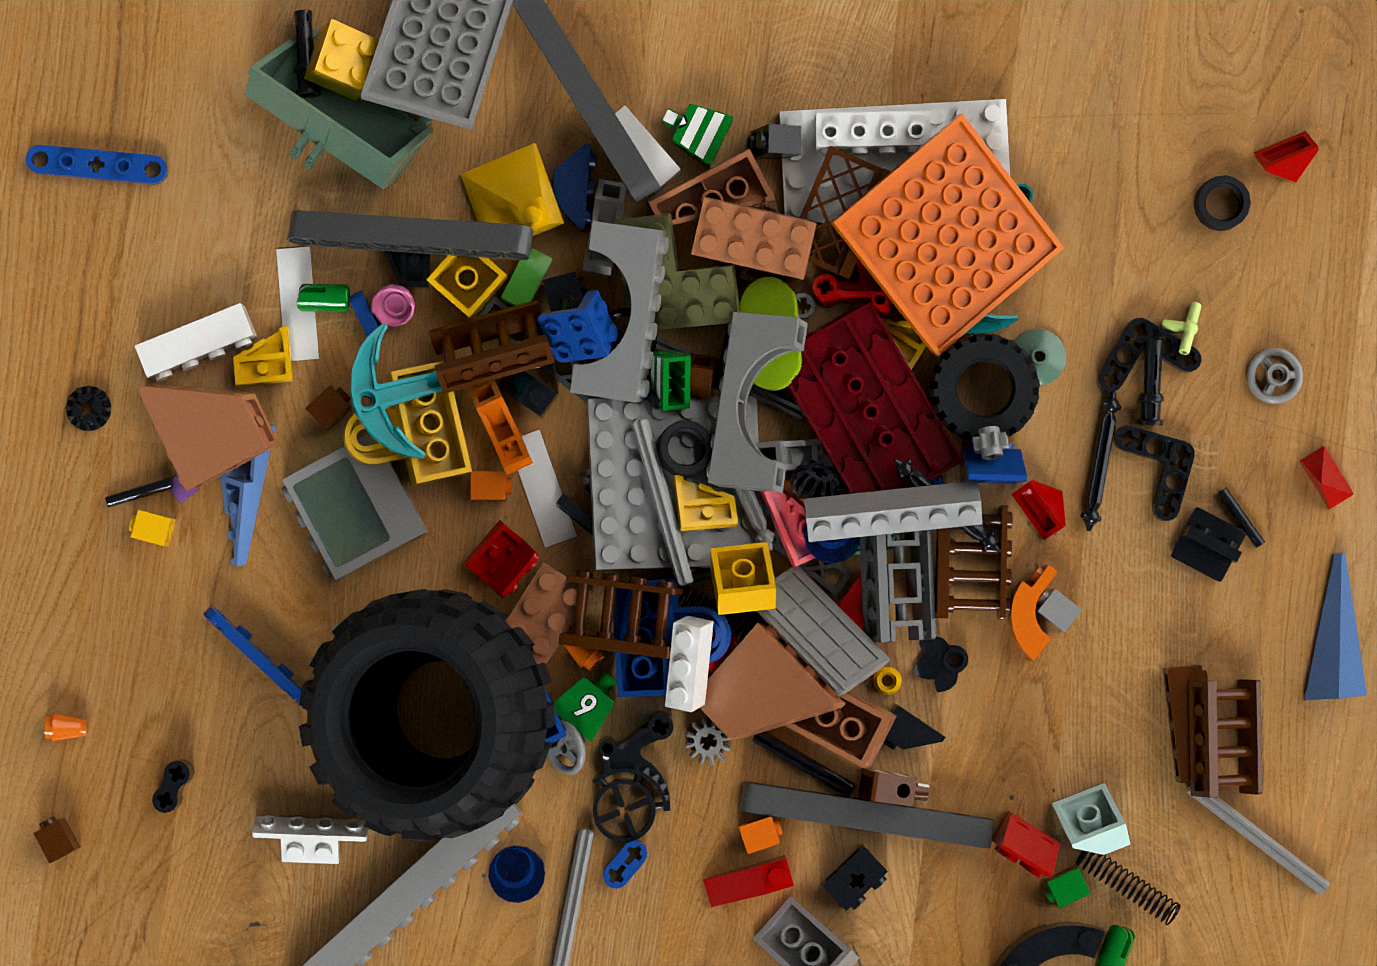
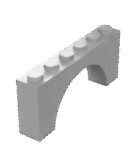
[570,221,669,403]
[706,312,808,494]

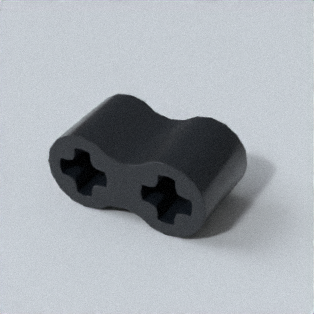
[152,759,195,813]

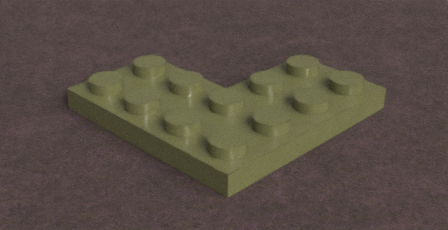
[613,213,740,330]

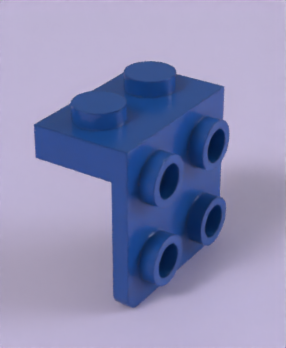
[538,290,619,363]

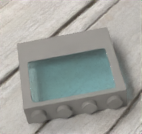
[281,434,429,581]

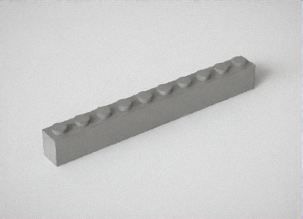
[302,804,522,966]

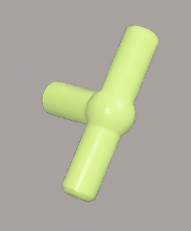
[1161,302,1201,355]

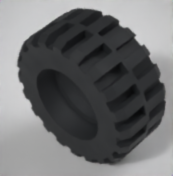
[930,334,1040,441]

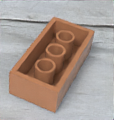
[691,196,817,280]
[506,562,593,666]
[785,691,897,768]

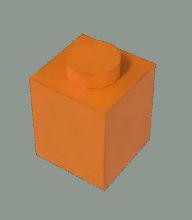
[471,471,512,501]
[738,815,783,854]

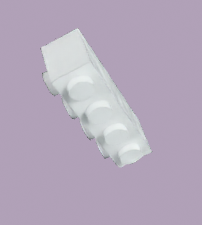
[815,111,931,156]

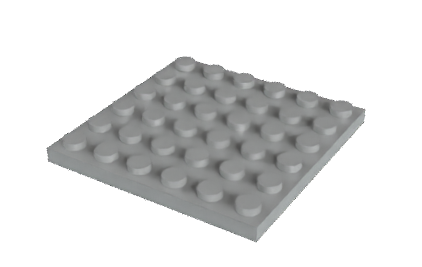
[586,396,763,571]

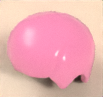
[371,284,415,327]

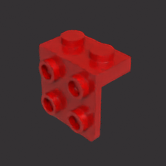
[463,520,539,598]

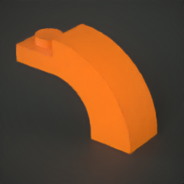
[468,380,533,475]
[1008,565,1058,661]

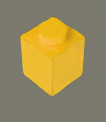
[129,510,176,547]

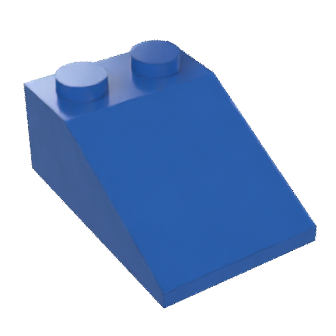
[960,442,1027,484]

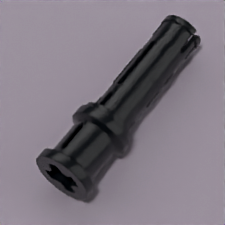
[294,10,321,98]
[1137,339,1164,426]

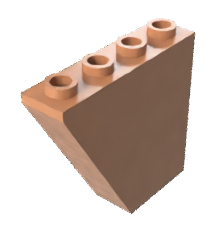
[137,383,279,491]
[700,623,845,739]

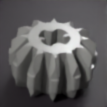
[684,717,732,765]

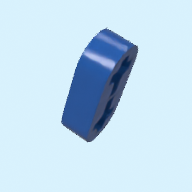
[349,291,385,340]
[603,840,647,889]

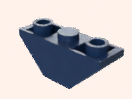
[553,144,596,232]

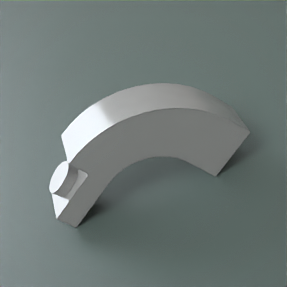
[754,439,833,471]

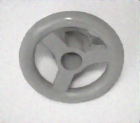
[1247,348,1303,404]
[547,720,586,775]

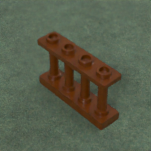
[429,300,555,394]
[935,505,1013,620]
[558,570,683,659]
[1189,679,1263,798]

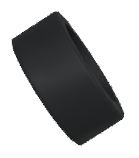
[1194,175,1251,231]
[656,420,713,477]

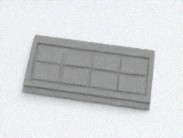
[756,566,890,696]

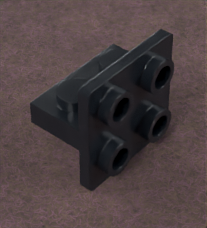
[1171,507,1246,582]

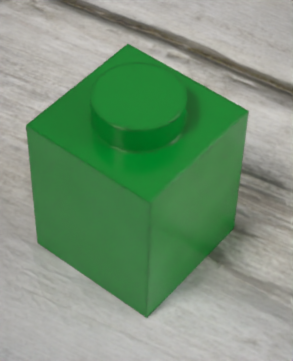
[1043,865,1091,908]

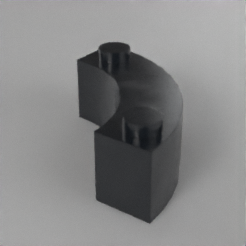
[994,921,1105,966]

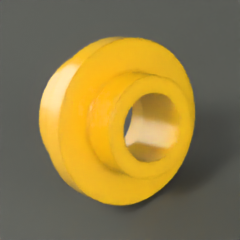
[873,667,902,695]

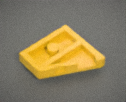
[673,475,738,531]

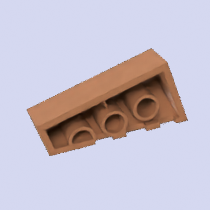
[646,149,776,225]

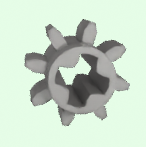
[972,426,1009,460]

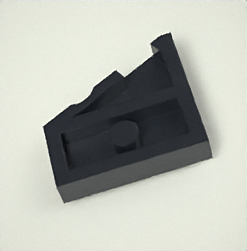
[384,251,431,289]

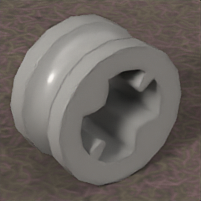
[796,293,815,319]

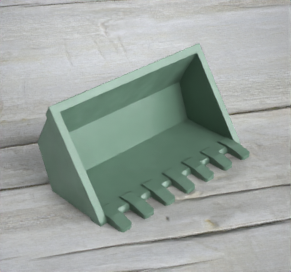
[244,27,433,189]

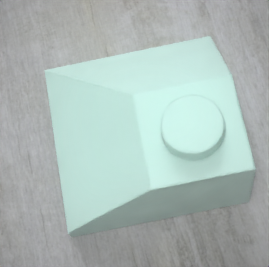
[1052,783,1131,855]

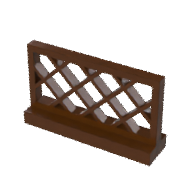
[799,146,891,279]

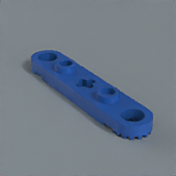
[26,145,169,185]
[203,605,307,710]

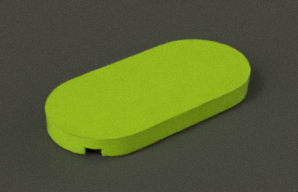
[740,277,802,391]

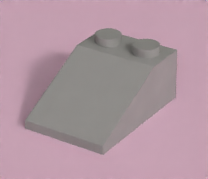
[753,896,860,966]

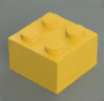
[304,19,379,101]
[426,255,509,319]
[710,542,776,615]

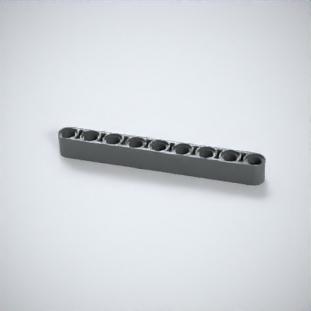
[512,0,661,203]
[287,211,534,260]
[739,781,995,848]

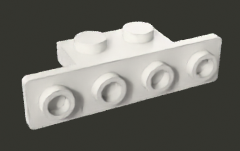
[252,815,369,864]

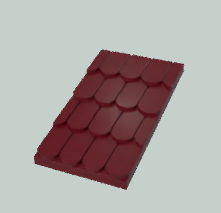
[787,300,964,494]

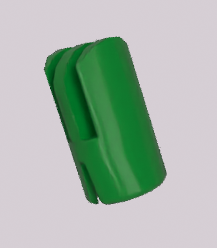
[297,284,350,313]
[1094,925,1135,966]

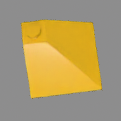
[460,143,564,236]

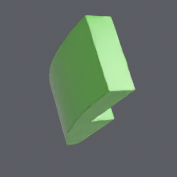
[500,248,553,306]

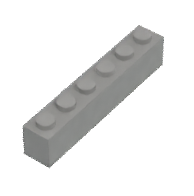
[804,481,983,542]

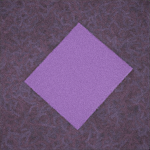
[170,475,199,504]

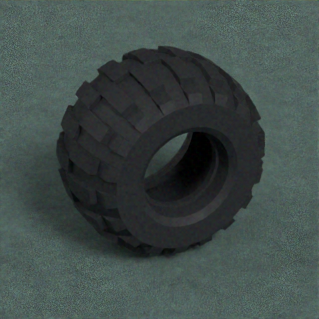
[299,589,555,842]

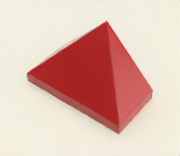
[1254,131,1319,182]
[1299,446,1354,509]
[1011,480,1066,540]

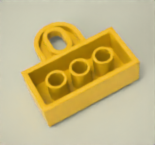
[343,361,472,487]

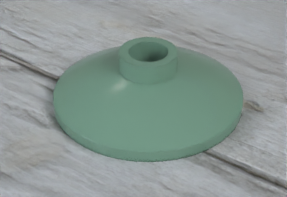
[1014,329,1066,385]

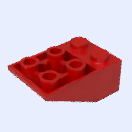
[992,811,1061,879]

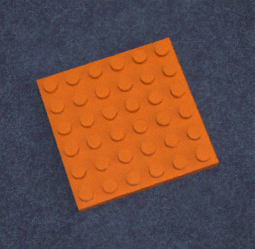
[831,114,1064,357]

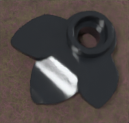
[913,636,968,692]

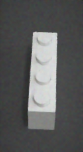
[135,303,257,382]

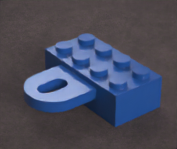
[613,579,731,697]

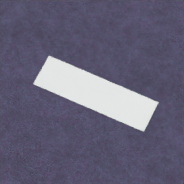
[276,247,319,361]
[518,430,577,547]

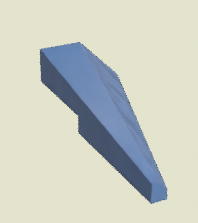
[221,423,276,566]
[1304,553,1367,700]

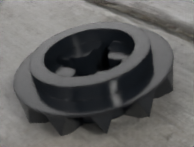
[65,386,111,431]

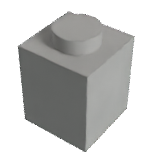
[1035,589,1082,632]

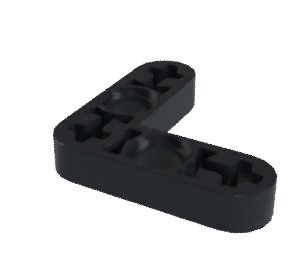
[1097,318,1202,392]
[1113,425,1195,521]

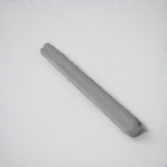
[632,419,693,586]
[1187,785,1329,894]
[553,828,594,966]

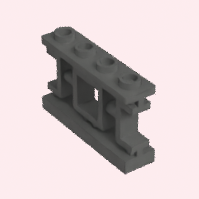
[860,530,937,642]

